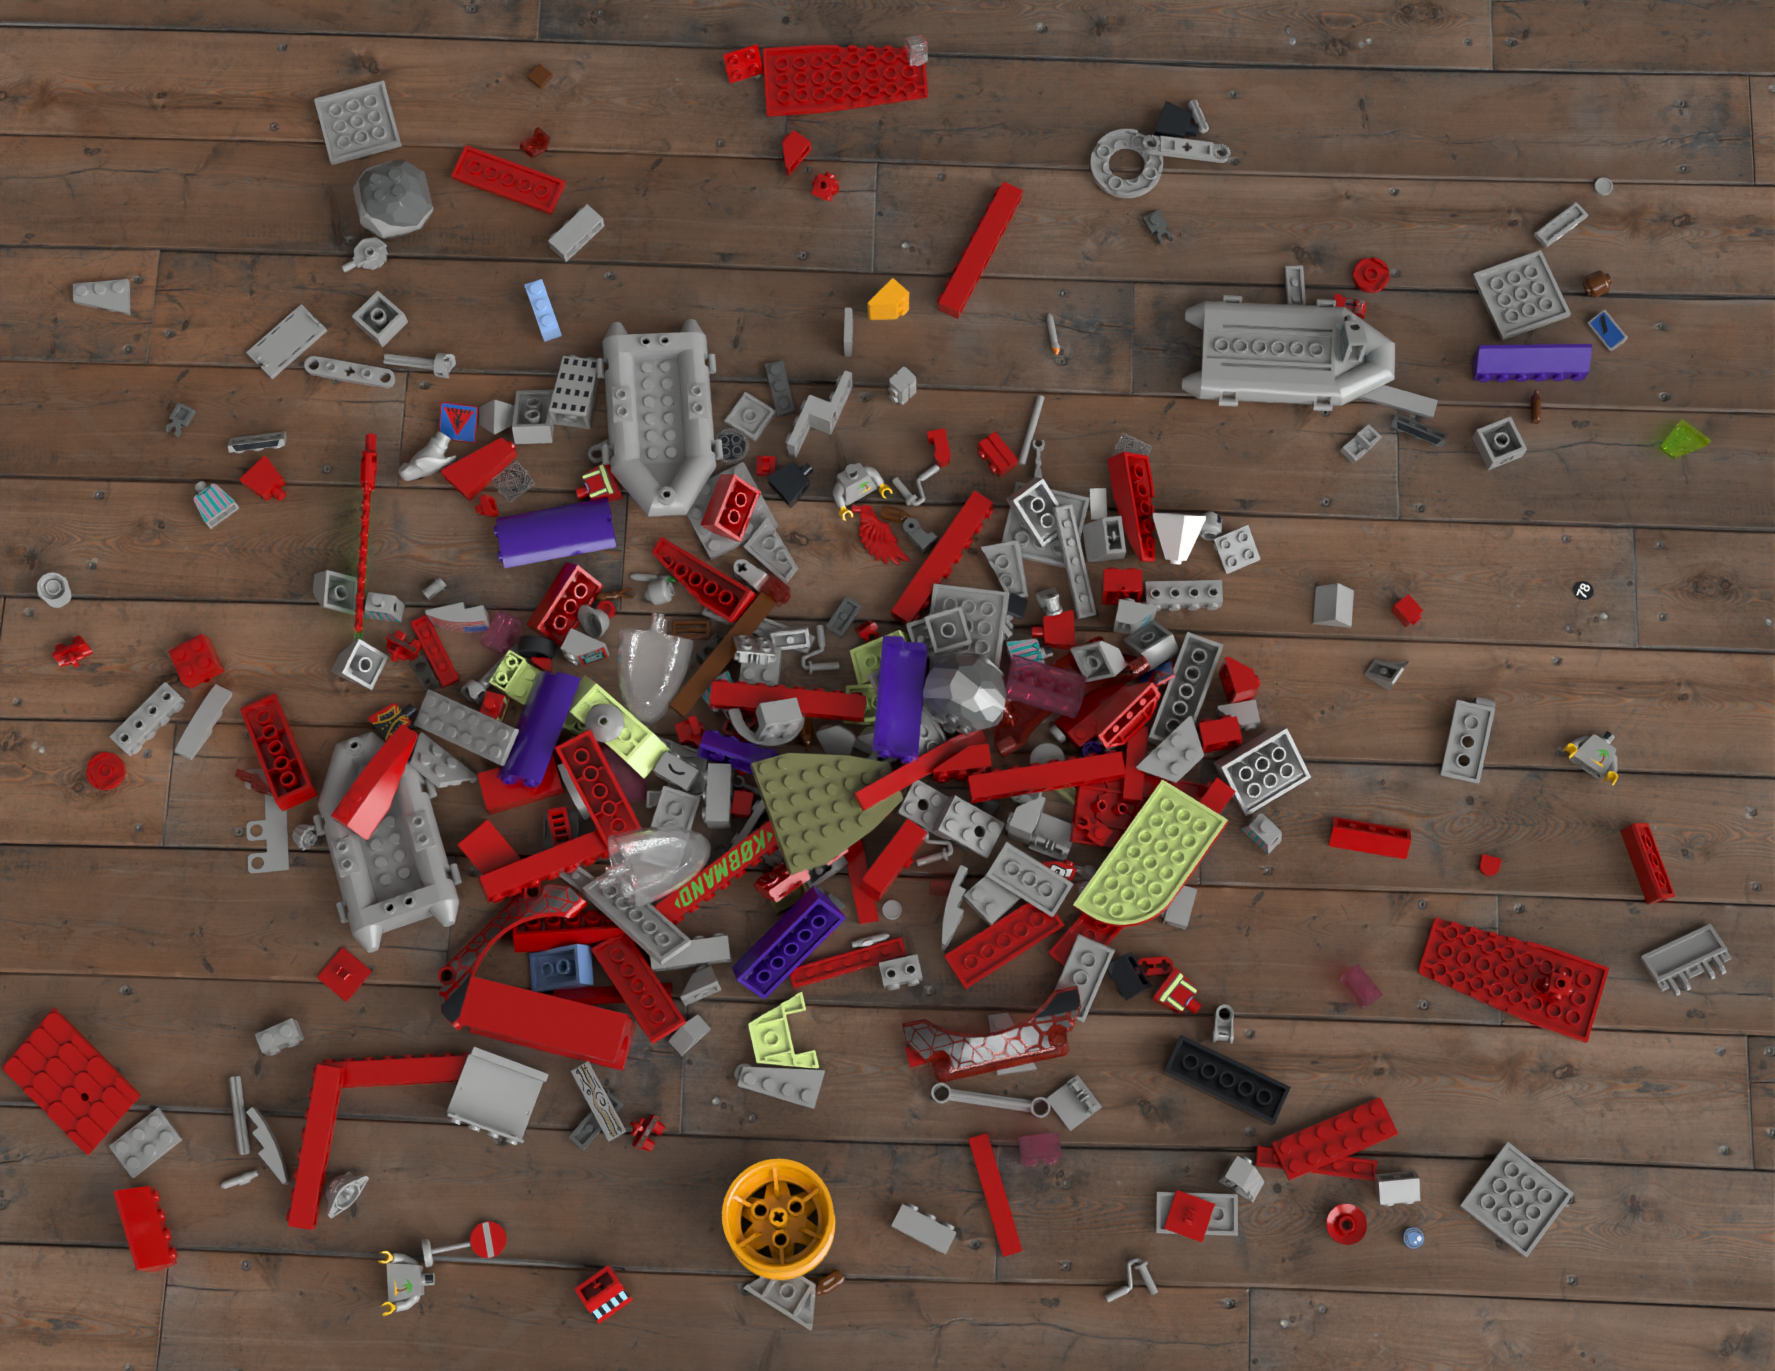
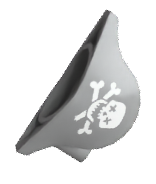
[326,1172,369,1218]

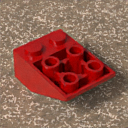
[933,744,991,783]

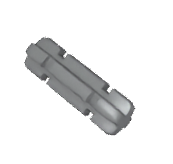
[1188,99,1209,134]

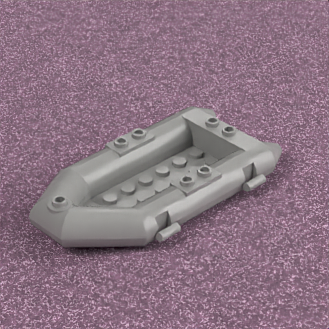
[1182,295,1395,411]
[596,319,723,517]
[313,731,462,953]

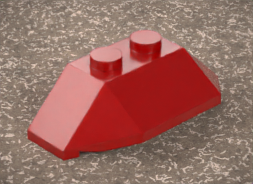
[1096,681,1161,748]

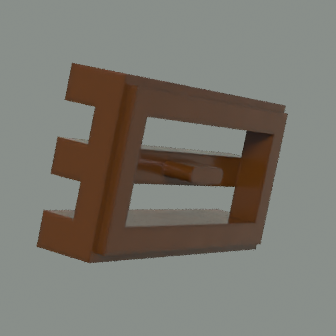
[672,620,711,641]

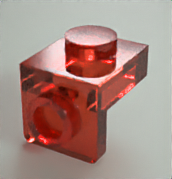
[519,127,550,159]

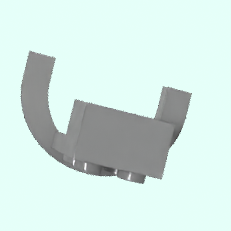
[728,698,805,746]

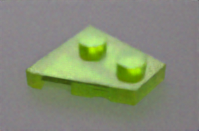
[1658,419,1712,460]

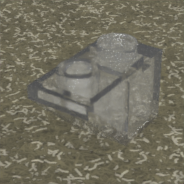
[905,34,928,66]

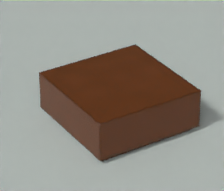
[527,64,553,89]

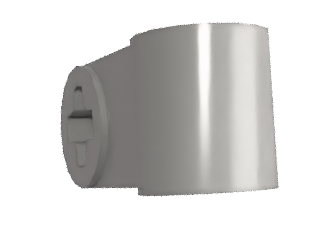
[733,559,770,593]
[1036,587,1063,616]
[1212,1004,1234,1044]

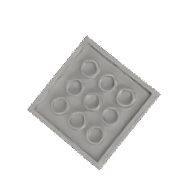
[314,80,402,165]
[1472,250,1571,341]
[686,462,778,560]
[1002,482,1090,568]
[927,584,1010,668]
[1459,1142,1574,1258]

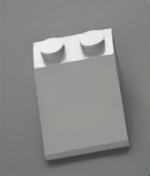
[512,390,554,444]
[1006,477,1060,547]
[963,876,1021,927]

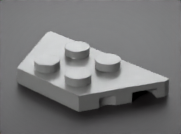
[1136,716,1204,783]
[409,732,478,788]
[744,1276,816,1331]

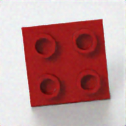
[723,44,764,84]

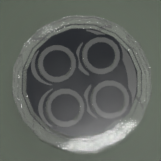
[712,428,750,465]

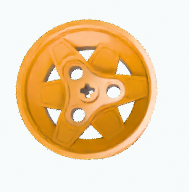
[722,1159,835,1280]

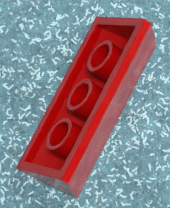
[1620,823,1676,905]

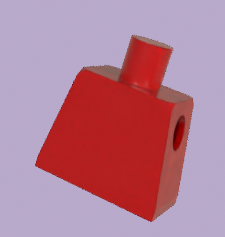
[239,455,287,501]
[1031,610,1076,650]

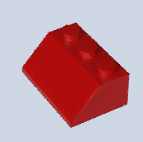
[700,474,761,542]
[1218,656,1260,704]

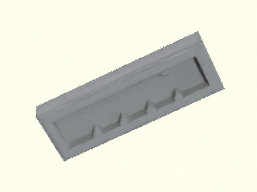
[1533,202,1588,249]

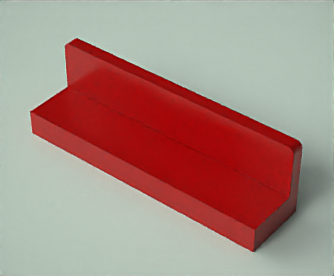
[1329,817,1411,859]

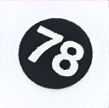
[1573,581,1594,600]

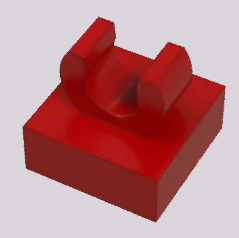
[756,456,776,476]
[475,494,500,518]
[854,619,879,643]

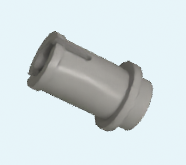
[422,577,447,600]

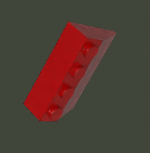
[113,1186,178,1273]

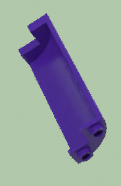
[493,497,616,568]
[872,636,928,763]
[497,671,581,788]

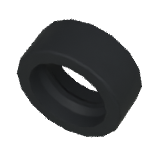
[517,635,556,660]

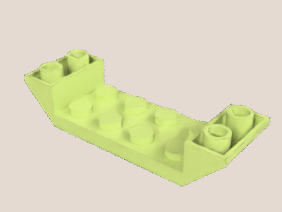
[489,650,586,735]
[568,675,670,778]

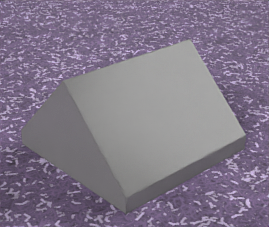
[1313,583,1354,628]

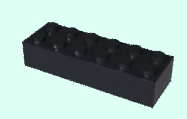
[1162,1035,1291,1126]

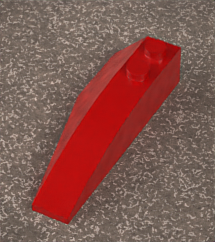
[1107,452,1155,563]
[651,537,757,623]
[331,724,418,841]
[513,910,625,953]

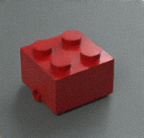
[1101,567,1142,607]
[168,634,225,689]
[1196,715,1242,754]

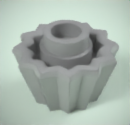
[292,824,318,851]

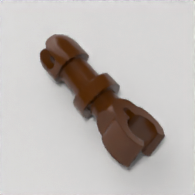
[596,587,634,602]

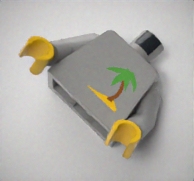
[833,463,892,521]
[1562,731,1618,785]
[378,1251,435,1316]

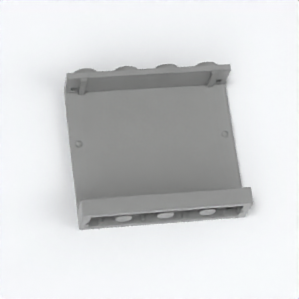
[445,1047,549,1145]

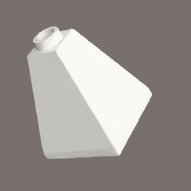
[1153,513,1206,564]

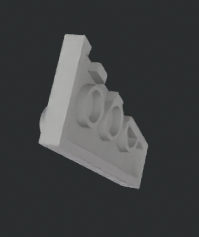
[737,1067,825,1109]

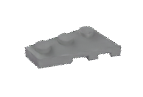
[73,279,130,316]
[981,540,1029,597]

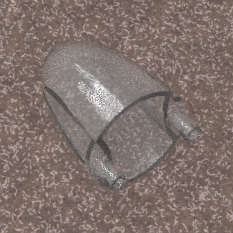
[617,613,694,726]
[596,826,711,910]

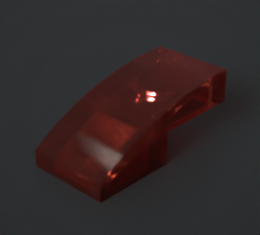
[235,769,273,796]

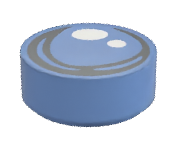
[1402,1228,1424,1249]

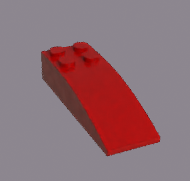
[240,693,318,812]
[555,728,645,852]

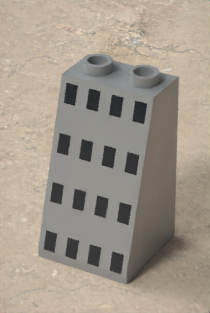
[549,355,600,429]

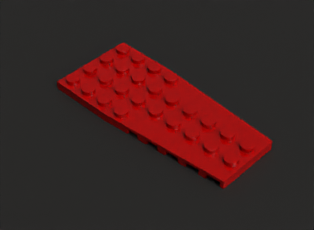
[763,45,928,117]
[1417,917,1610,1043]

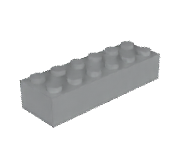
[1147,632,1224,746]

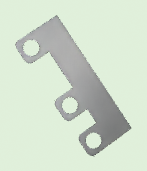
[245,768,289,873]

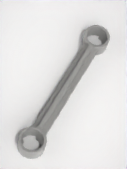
[931,1083,1050,1118]

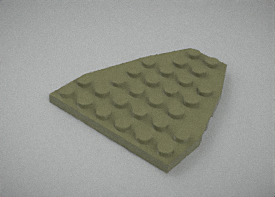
[750,753,903,876]

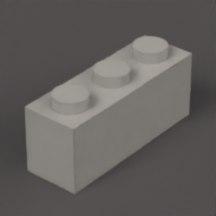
[548,204,605,262]
[891,1203,957,1255]

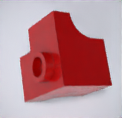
[674,715,705,750]

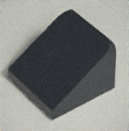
[1007,593,1028,619]

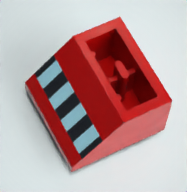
[574,1265,633,1324]

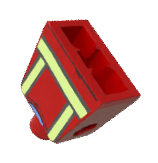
[575,464,623,501]
[479,691,511,722]
[1151,967,1202,1014]

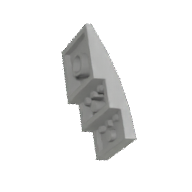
[941,865,968,951]

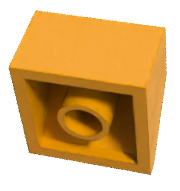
[867,278,909,320]

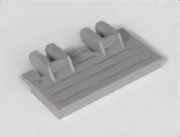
[1640,923,1732,996]

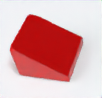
[531,657,553,674]

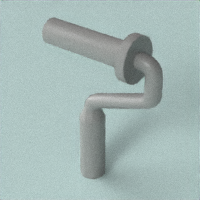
[892,464,940,506]
[801,625,839,674]
[916,827,953,866]
[1105,1258,1158,1303]

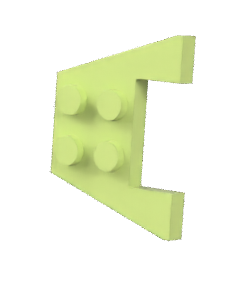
[748,992,819,1069]

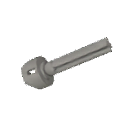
[383,353,456,379]
[461,644,520,705]

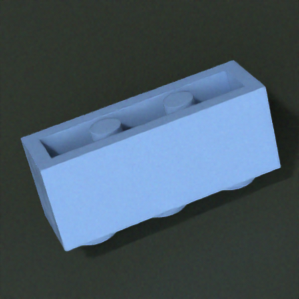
[525,279,562,342]

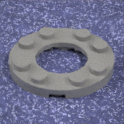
[1090,129,1163,198]

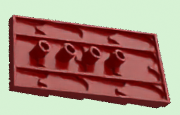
[1070,775,1206,849]
[2,1007,141,1156]

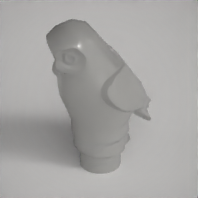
[398,431,457,481]

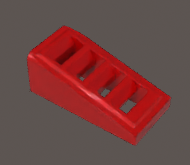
[547,807,573,847]

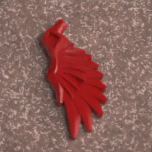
[852,505,910,566]

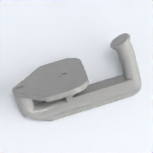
[816,724,879,761]

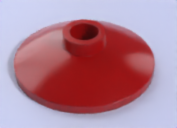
[1326,1204,1367,1245]

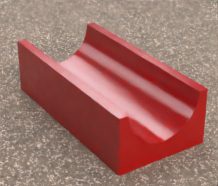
[458,976,636,1071]

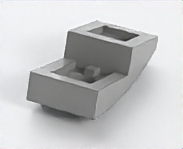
[1340,424,1382,464]

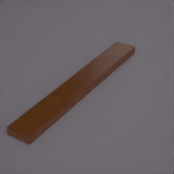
[669,591,777,718]

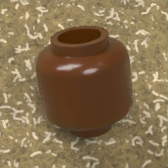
[1582,270,1612,298]

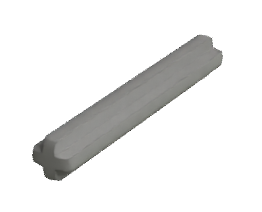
[229,1076,250,1155]

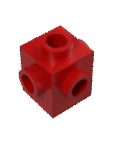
[811,172,840,201]
[1542,970,1574,1001]

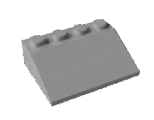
[1213,724,1311,816]

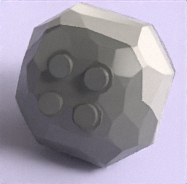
[353,159,433,239]
[923,653,1007,735]

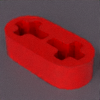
[723,711,757,737]
[1138,956,1173,977]

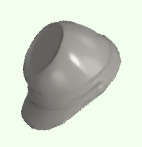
[37,572,71,608]
[578,605,610,639]

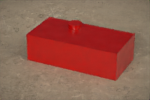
[477,753,565,815]
[860,819,927,903]

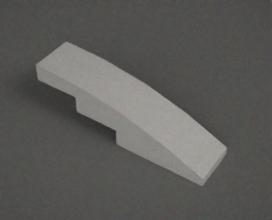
[174,684,232,760]
[246,1107,291,1185]

